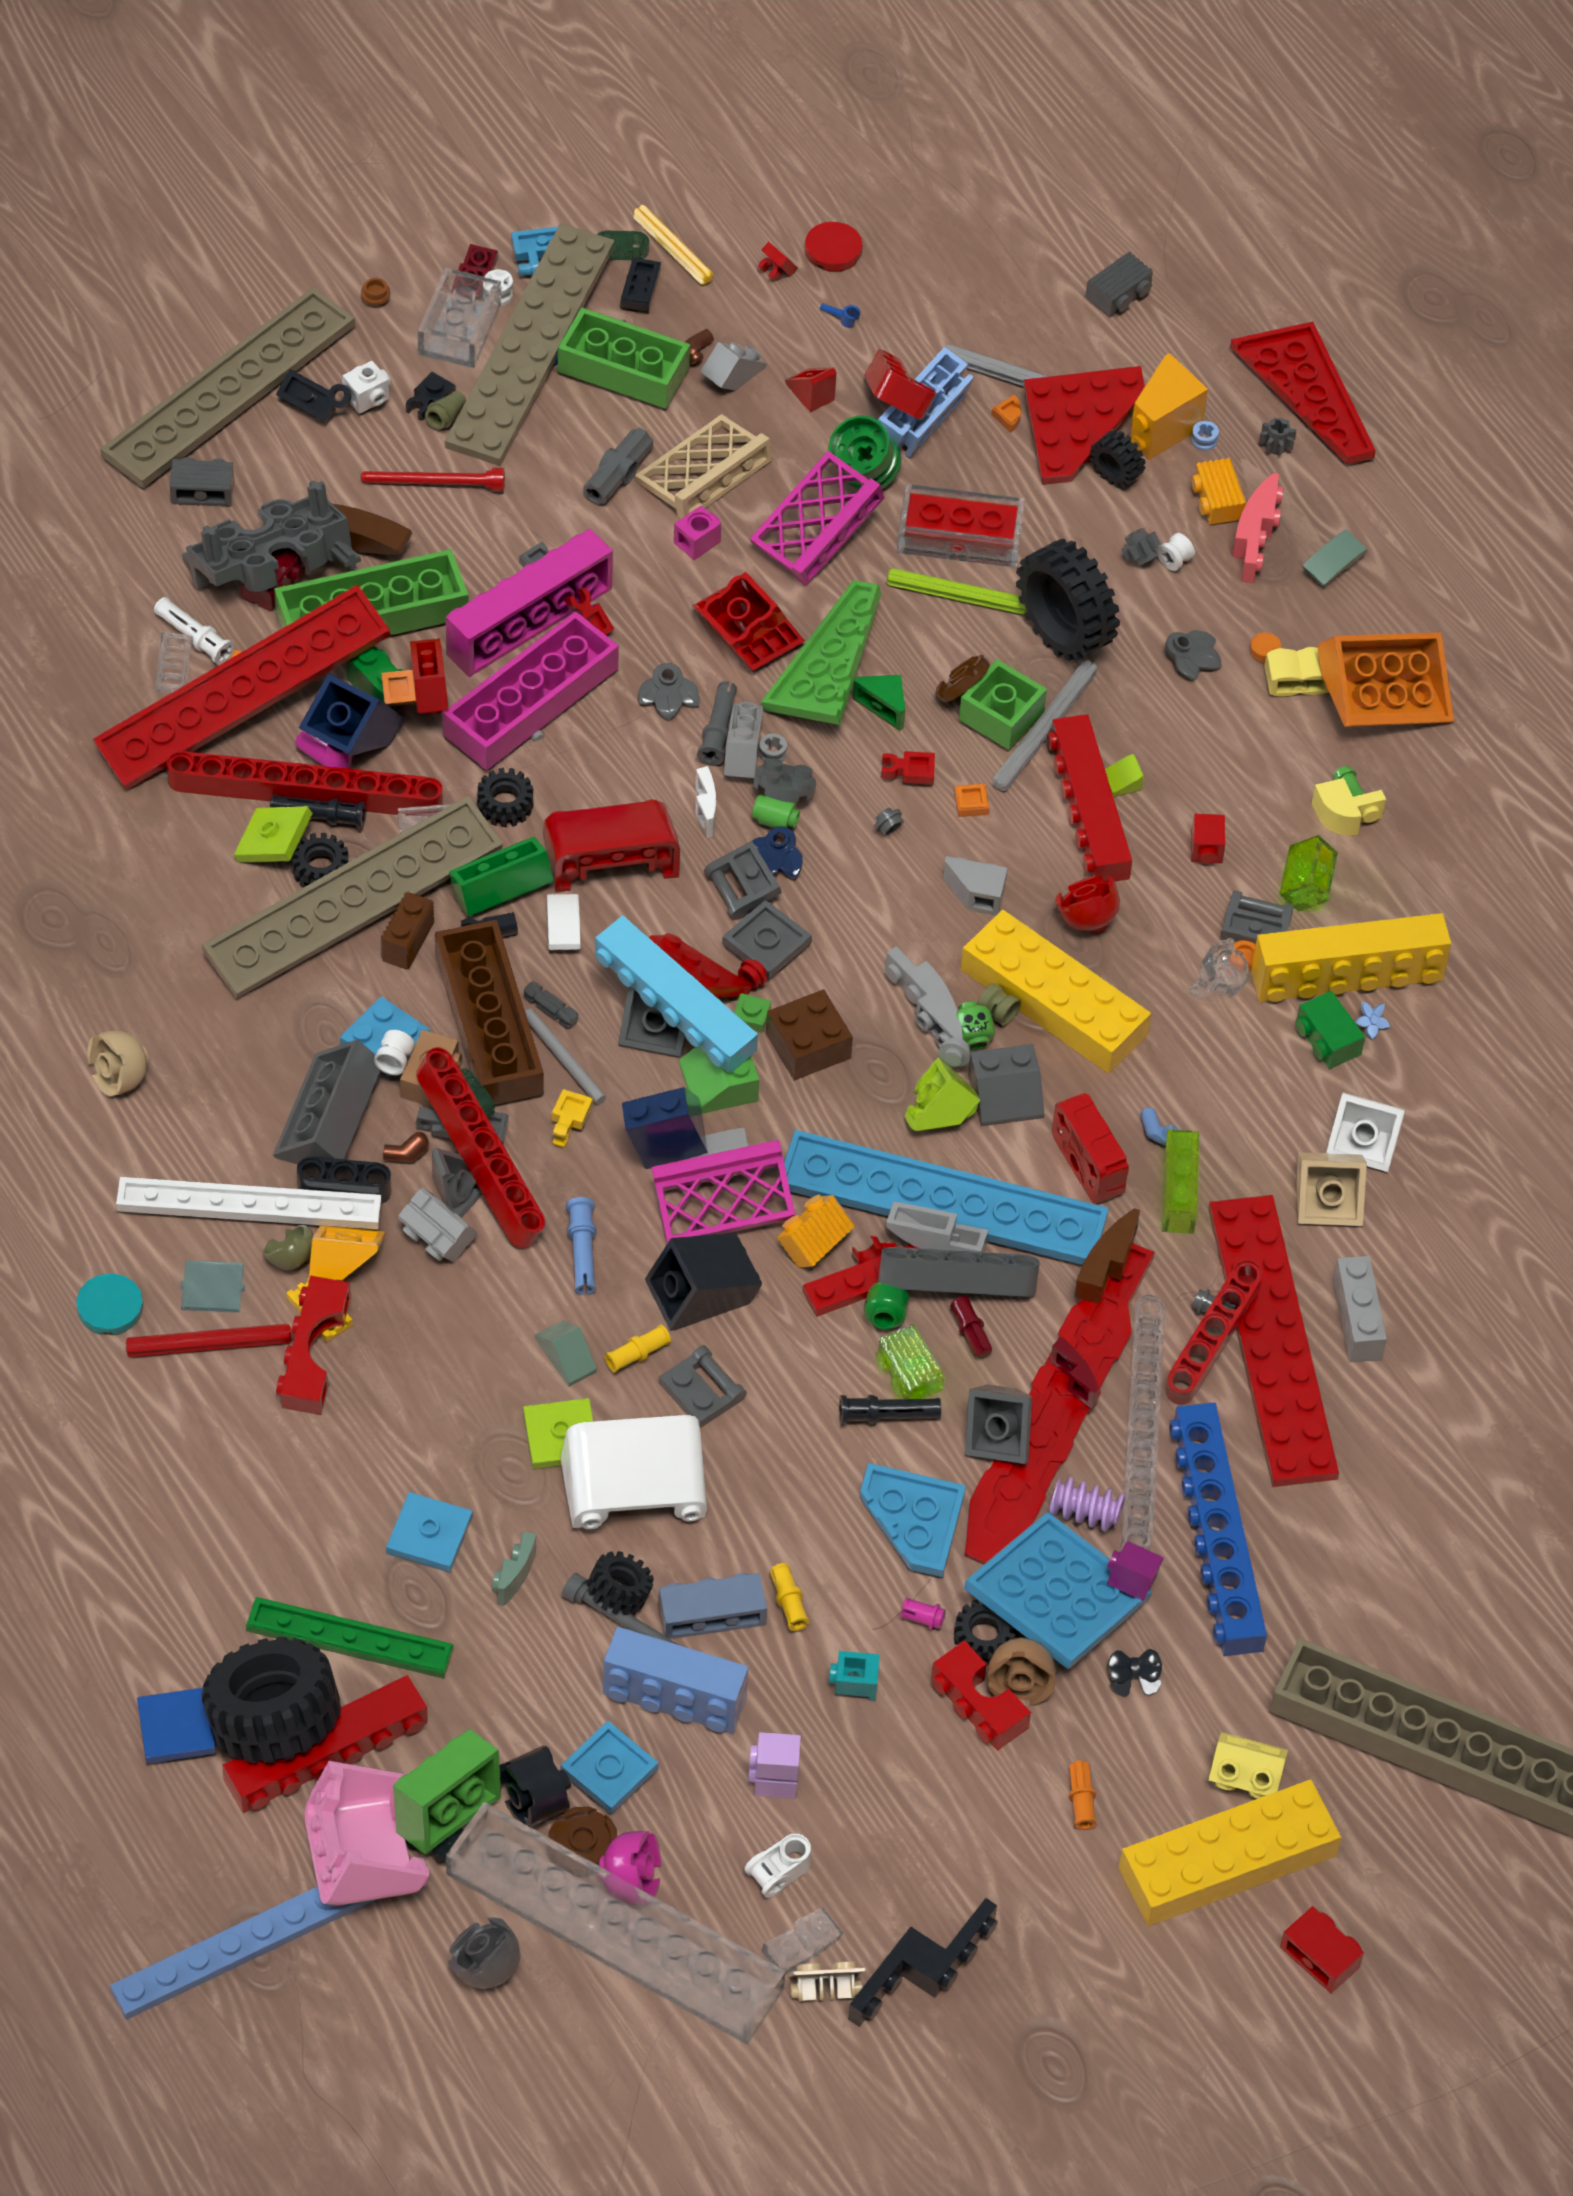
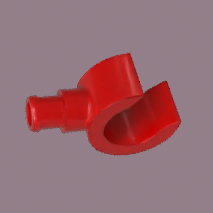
[852,1236,897,1264]

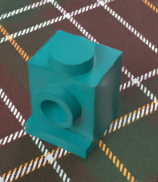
[829,1651,880,1701]

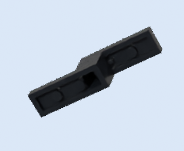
[848,1898,998,2027]

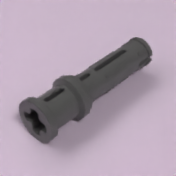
[697,681,737,766]

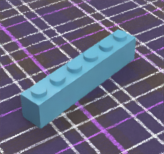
[595,915,758,1074]

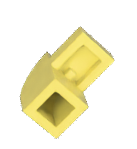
[1311,778,1386,836]

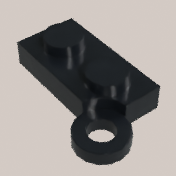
[276,369,352,424]

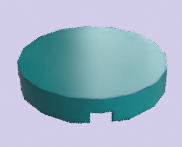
[76,1273,143,1335]

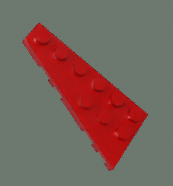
[1230,321,1376,465]

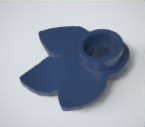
[752,826,803,879]

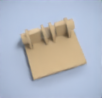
[789,1961,865,2002]

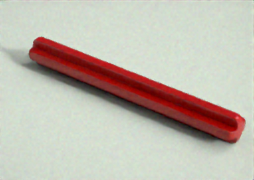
[126,1324,291,1357]

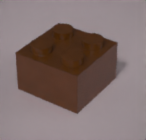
[766,989,853,1081]

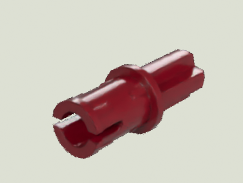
[950,1296,992,1358]

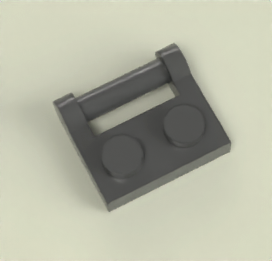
[704,841,782,920]
[1221,890,1294,944]
[659,1345,747,1428]

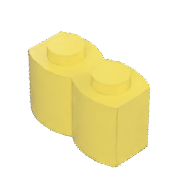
[1264,647,1329,697]

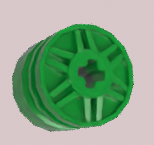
[828,415,902,490]

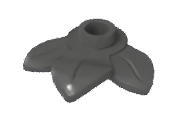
[1165,630,1222,680]
[638,663,700,721]

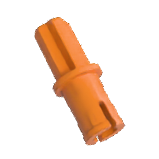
[1069,1760,1097,1830]

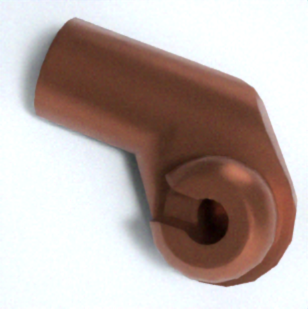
[685,329,714,365]
[383,1132,429,1163]

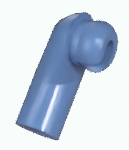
[1140,1108,1181,1147]

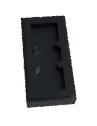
[620,257,661,312]

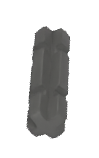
[524,981,579,1028]

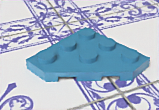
[860,1463,966,1577]

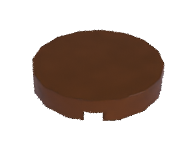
[936,655,990,702]
[548,1806,617,1874]

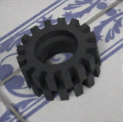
[1090,430,1146,488]
[477,768,533,827]
[292,832,349,888]
[587,1551,654,1615]
[954,1599,1017,1665]

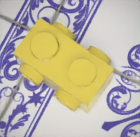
[1208,1732,1288,1798]

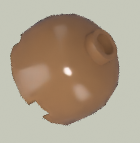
[987,1638,1056,1705]

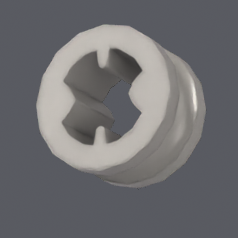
[759,733,787,762]

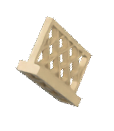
[635,414,772,519]

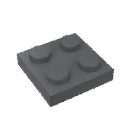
[722,900,812,980]

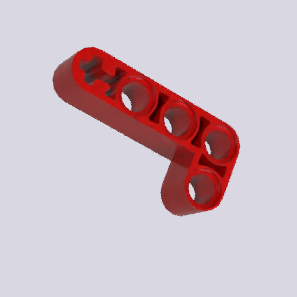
[864,348,937,420]

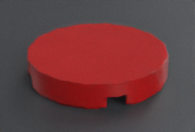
[805,222,863,271]

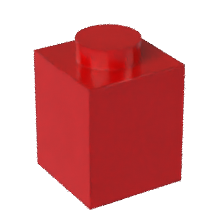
[1191,813,1225,864]

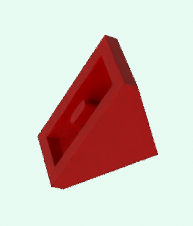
[785,367,837,413]

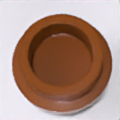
[361,278,390,305]

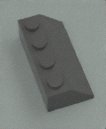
[273,1039,380,1165]

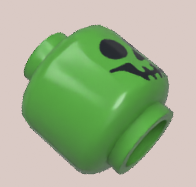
[956,1001,995,1051]

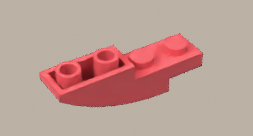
[1232,473,1283,583]

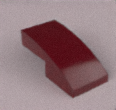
[1050,1337,1099,1409]

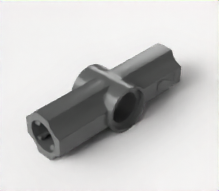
[583,427,653,505]

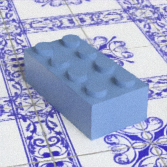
[603,1626,749,1734]

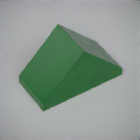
[852,675,905,731]

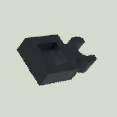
[406,372,456,421]

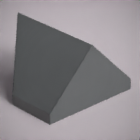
[432,1148,483,1218]

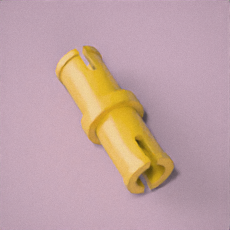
[604,1325,671,1373]
[769,1563,810,1631]

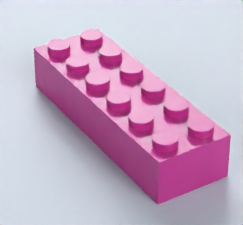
[446,529,613,678]
[443,611,619,771]

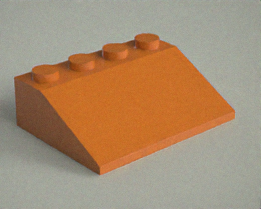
[1317,632,1454,727]

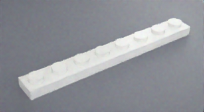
[116,1177,381,1229]

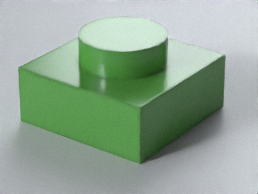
[734,993,771,1033]

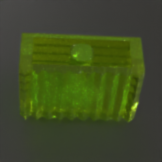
[875,1324,945,1399]

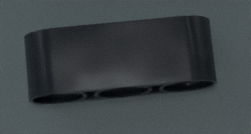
[297,1157,391,1204]

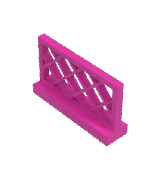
[750,451,885,586]
[651,1140,795,1243]

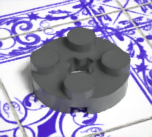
[753,758,816,802]

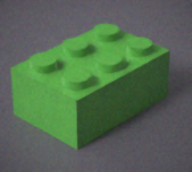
[393,1729,501,1854]

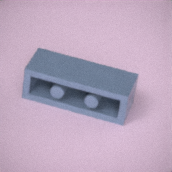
[658,1573,767,1639]

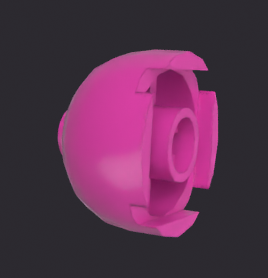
[599,1831,661,1901]

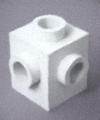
[342,361,390,414]

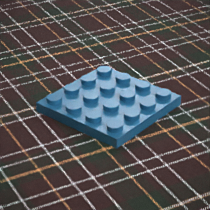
[963,1512,1152,1670]

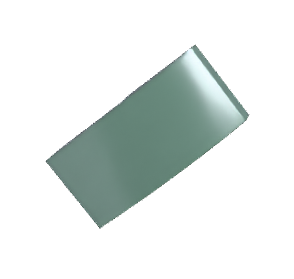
[1303,529,1368,589]
[492,1532,536,1606]

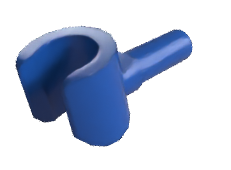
[820,303,861,328]

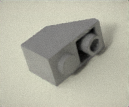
[700,341,767,391]
[943,856,1008,915]

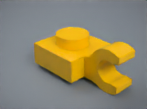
[551,1089,593,1148]

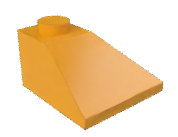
[309,1225,385,1280]

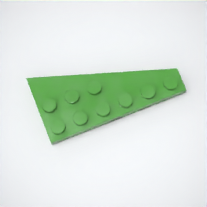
[761,580,882,725]

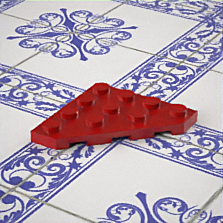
[1024,366,1145,485]

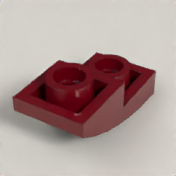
[452,244,499,297]

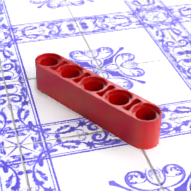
[1166,1259,1262,1405]

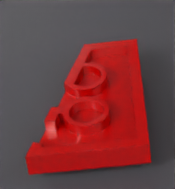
[649,933,752,997]

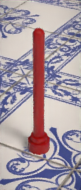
[360,468,505,492]

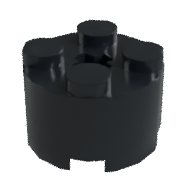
[499,1745,571,1828]

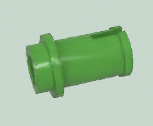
[1333,766,1365,797]

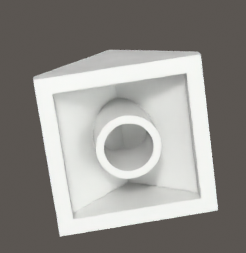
[1326,1092,1405,1172]

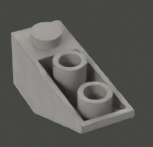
[724,702,763,778]

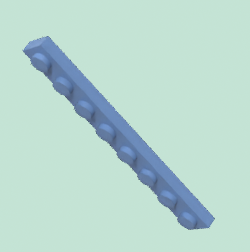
[110,1886,378,2020]

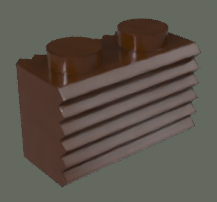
[381,892,435,970]

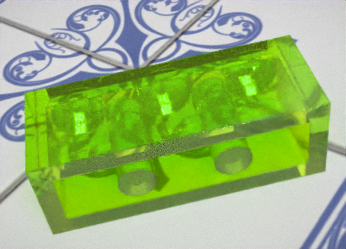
[1161,1129,1199,1234]

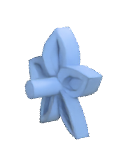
[1355,1002,1390,1039]

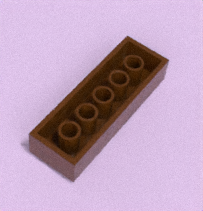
[435,920,544,1107]

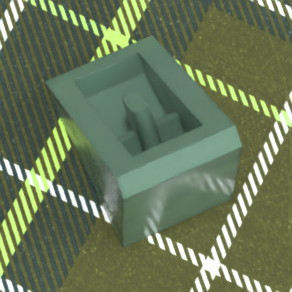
[534,1321,597,1387]

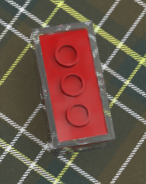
[897,484,1025,568]

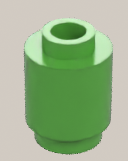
[752,795,800,829]

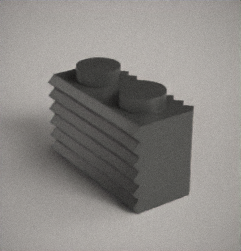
[1085,252,1153,317]
[170,457,234,507]

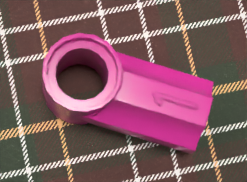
[295,731,353,769]

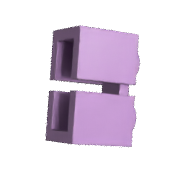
[748,1732,801,1799]

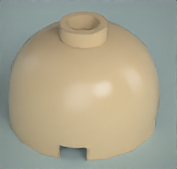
[87,1030,148,1096]

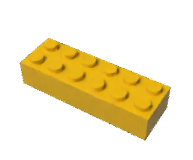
[960,910,1152,1074]
[1251,913,1452,1002]
[1118,1779,1341,1926]

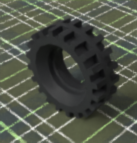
[1016,539,1120,661]

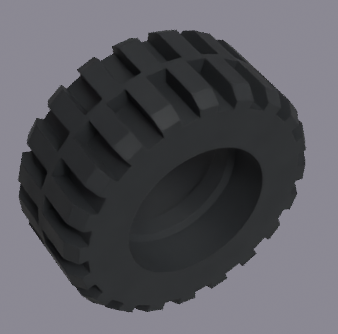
[201,1637,341,1763]

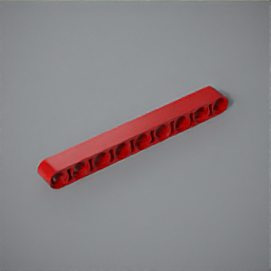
[167,751,443,818]

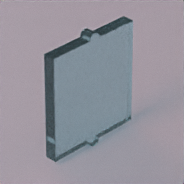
[180,1261,245,1312]

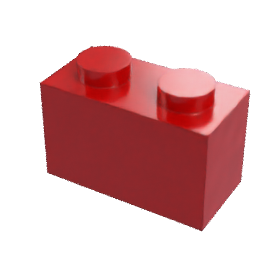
[1280,1906,1364,1994]

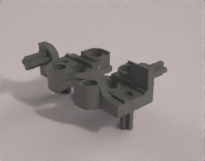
[182,480,361,592]

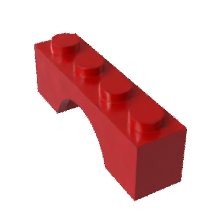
[276,1275,351,1415]

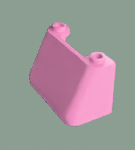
[304,1761,429,1906]

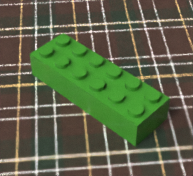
[274,549,468,635]

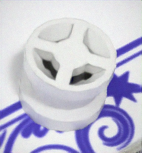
[484,269,513,307]
[1157,533,1195,571]

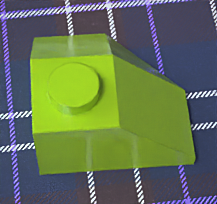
[904,1057,980,1131]

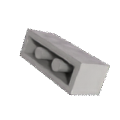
[1333,1256,1387,1363]

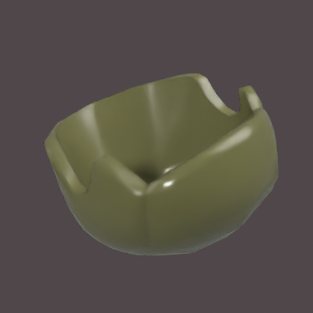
[263,1225,313,1270]

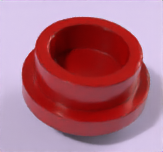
[738,959,767,989]

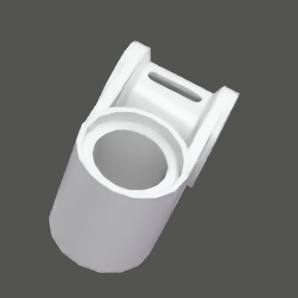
[744,1834,811,1898]

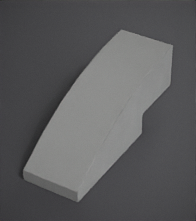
[886,1201,988,1252]

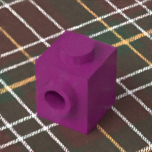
[1106,1541,1164,1601]

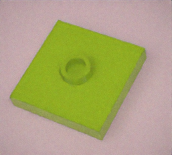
[234,806,313,862]
[523,1398,593,1469]

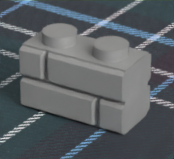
[398,1187,478,1262]

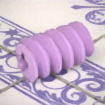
[1050,1476,1125,1532]

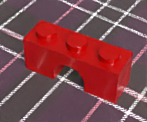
[931,1640,1031,1751]

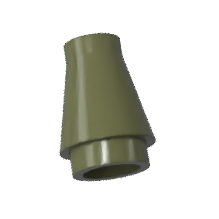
[425,391,466,430]

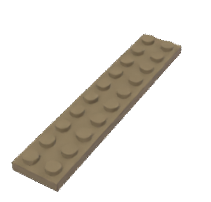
[445,223,615,466]
[100,287,355,488]
[202,795,503,999]

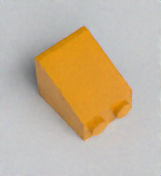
[1130,353,1208,461]

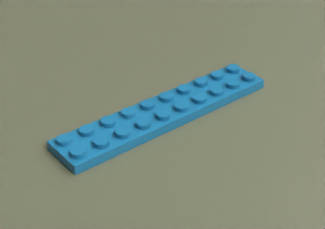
[778,1130,1109,1265]

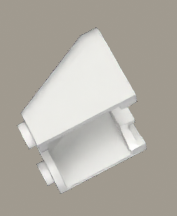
[560,1415,707,1529]

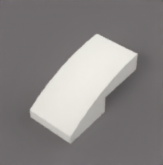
[695,766,716,838]
[547,894,580,950]

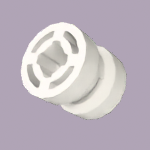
[374,1030,415,1075]

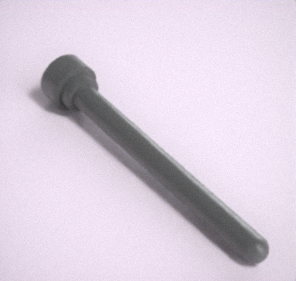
[562,1573,678,1645]

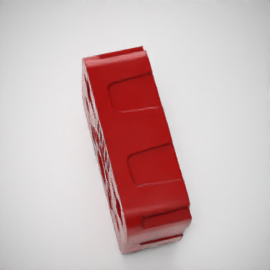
[1052,1092,1129,1204]

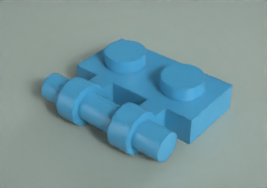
[511,226,559,278]

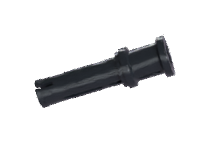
[270,794,367,829]
[839,1395,941,1425]

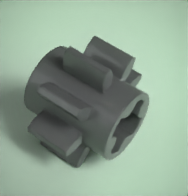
[1259,418,1297,455]
[1122,528,1161,565]

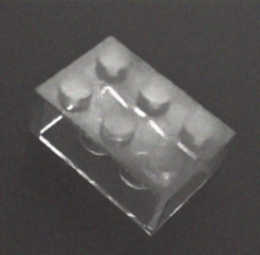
[418,268,501,368]

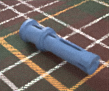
[565,1197,597,1295]

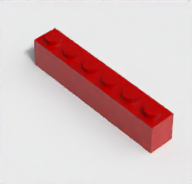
[1047,714,1133,881]
[222,1675,428,1813]

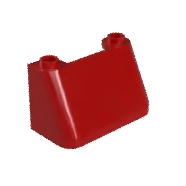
[543,799,680,893]

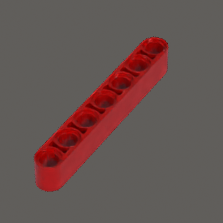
[416,1047,546,1249]

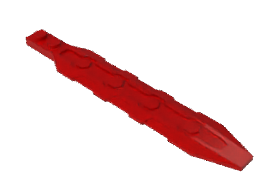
[965,1243,1155,1564]

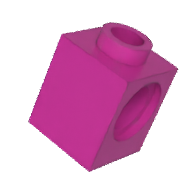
[674,506,721,560]

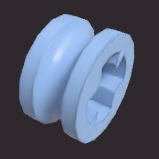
[1191,421,1219,451]

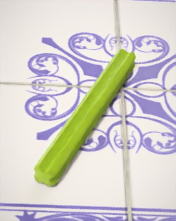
[887,568,1027,615]

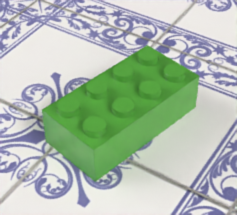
[557,307,690,409]

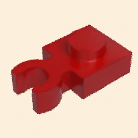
[565,587,614,635]
[881,751,935,785]

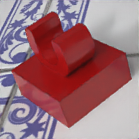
[758,241,798,281]

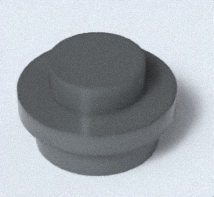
[874,808,904,836]

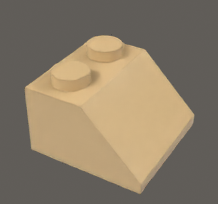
[1296,1152,1367,1226]

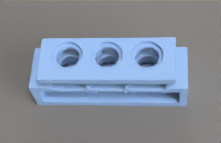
[878,347,974,458]

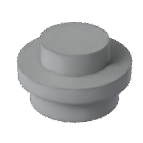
[938,1037,970,1067]

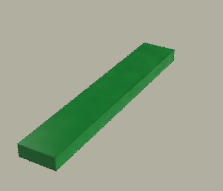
[246,1597,454,1679]

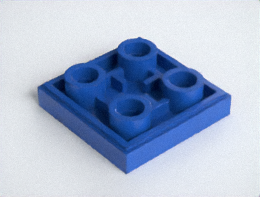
[137,1688,216,1764]

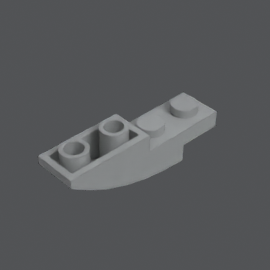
[885,946,963,1047]

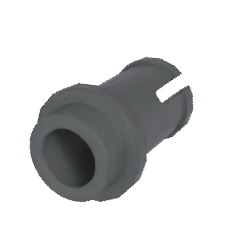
[1192,1289,1236,1314]

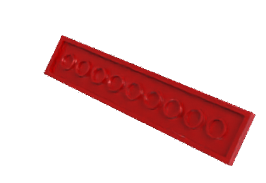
[93,585,391,790]
[1208,1195,1339,1487]

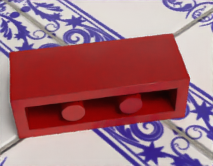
[410,638,449,715]

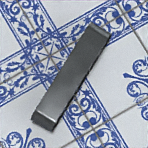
[878,1247,1040,1297]

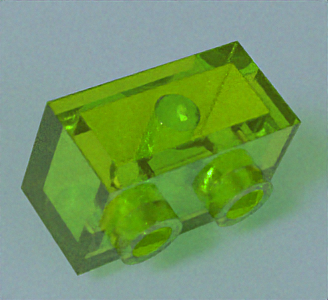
[1279,835,1338,912]

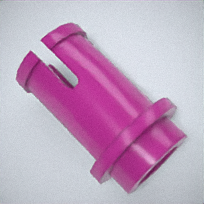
[900,1597,946,1630]

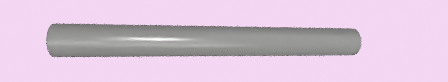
[525,1008,606,1105]

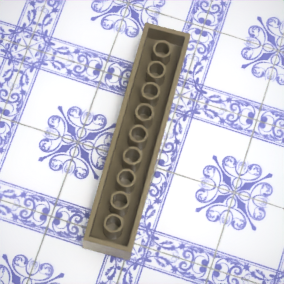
[1270,1637,1573,1837]

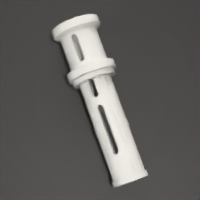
[154,597,235,665]

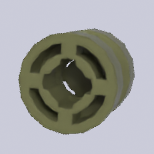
[977,983,1021,1026]

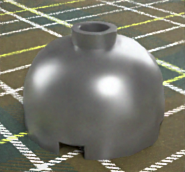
[448,1917,520,1989]

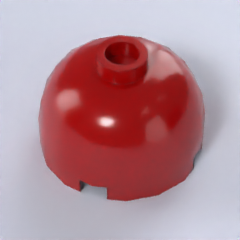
[1055,875,1120,934]

